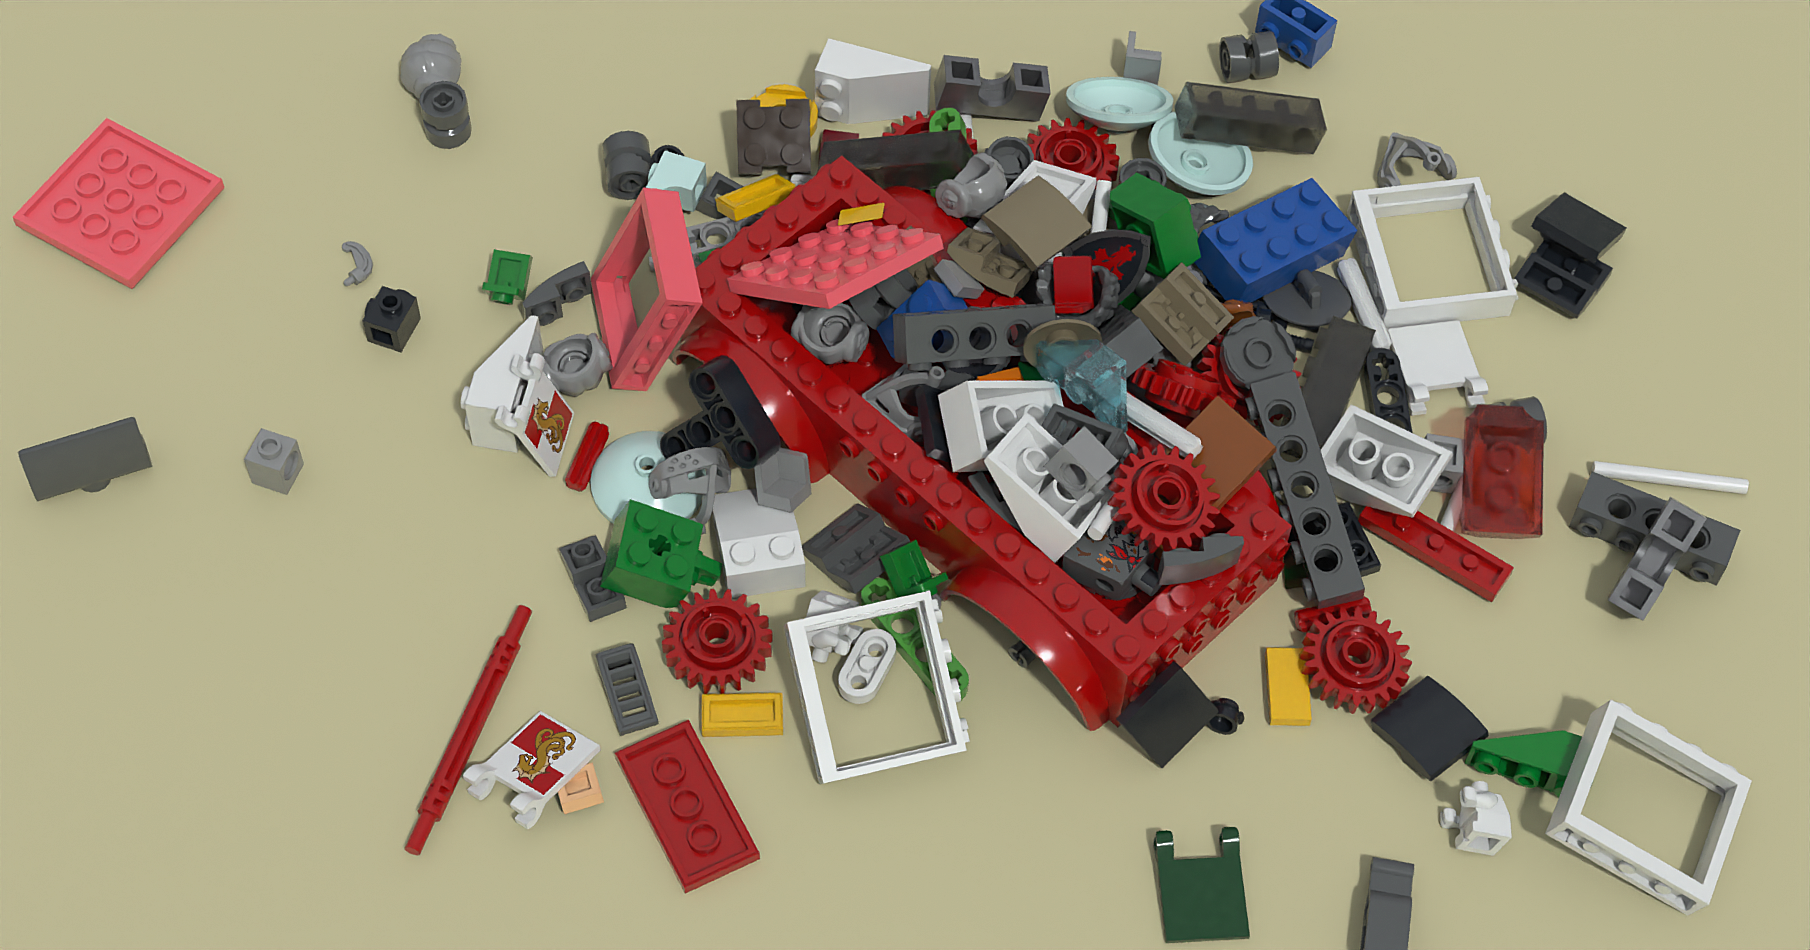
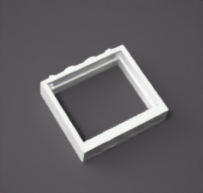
[1347,177,1519,330]
[784,591,970,785]
[1545,700,1752,916]

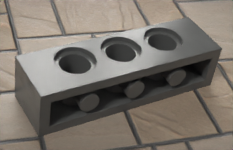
[893,303,1055,371]
[1096,304,1164,378]
[1569,471,1741,586]

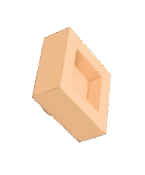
[558,762,604,814]

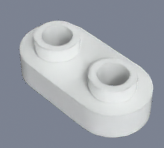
[838,629,896,704]

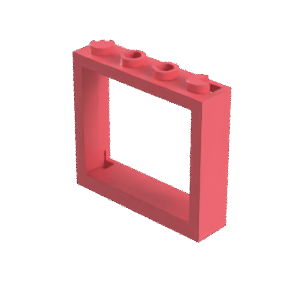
[591,188,703,391]

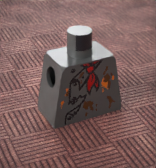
[1062,520,1162,601]

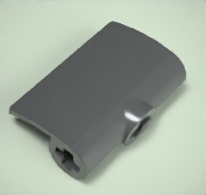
[18,417,153,502]

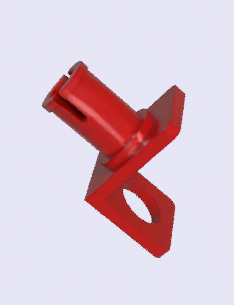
[1051,256,1096,313]

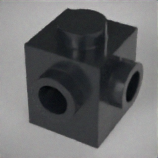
[362,286,421,353]

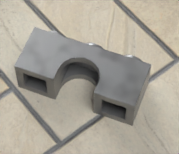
[934,55,1051,121]
[1608,497,1707,621]

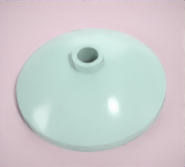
[1066,77,1173,134]
[1148,111,1253,195]
[590,431,706,524]

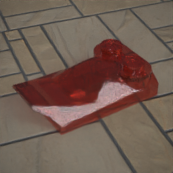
[1459,404,1544,539]

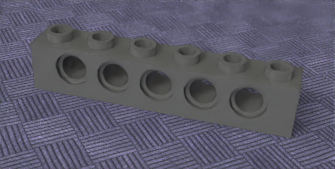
[1244,371,1365,609]

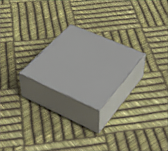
[934,259,985,299]

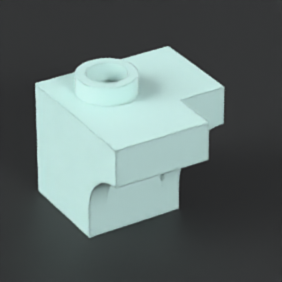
[646,151,707,212]

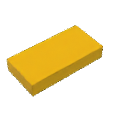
[715,174,796,222]
[1265,647,1312,726]
[702,693,783,737]

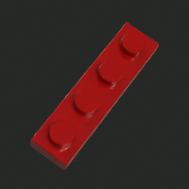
[1358,506,1514,602]

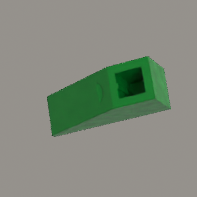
[1465,730,1593,797]

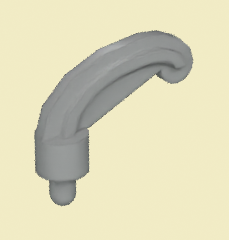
[342,241,373,286]

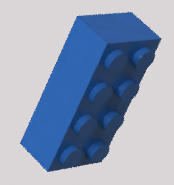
[1194,178,1357,302]

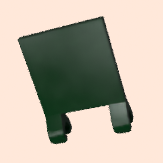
[1153,827,1250,943]

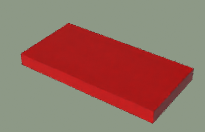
[615,720,760,894]

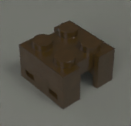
[736,99,811,175]

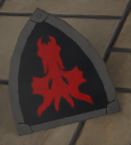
[1063,229,1151,304]

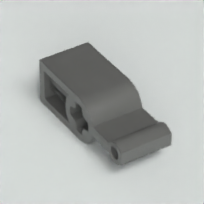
[1360,857,1414,950]

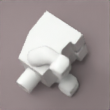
[806,590,863,663]
[1440,781,1512,856]

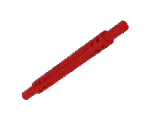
[405,605,532,856]

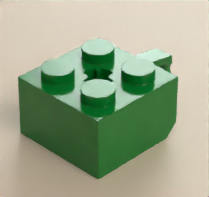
[1108,173,1201,279]
[600,499,723,608]

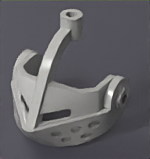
[1377,132,1457,188]
[862,364,945,442]
[649,447,731,535]

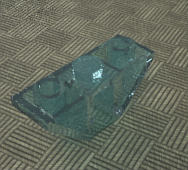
[1036,339,1128,433]

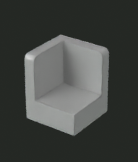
[1123,31,1162,85]
[754,448,812,512]

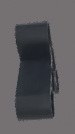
[660,355,781,469]

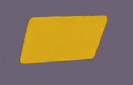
[838,203,885,226]

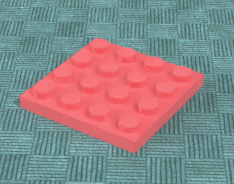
[13,118,224,289]
[727,219,944,309]

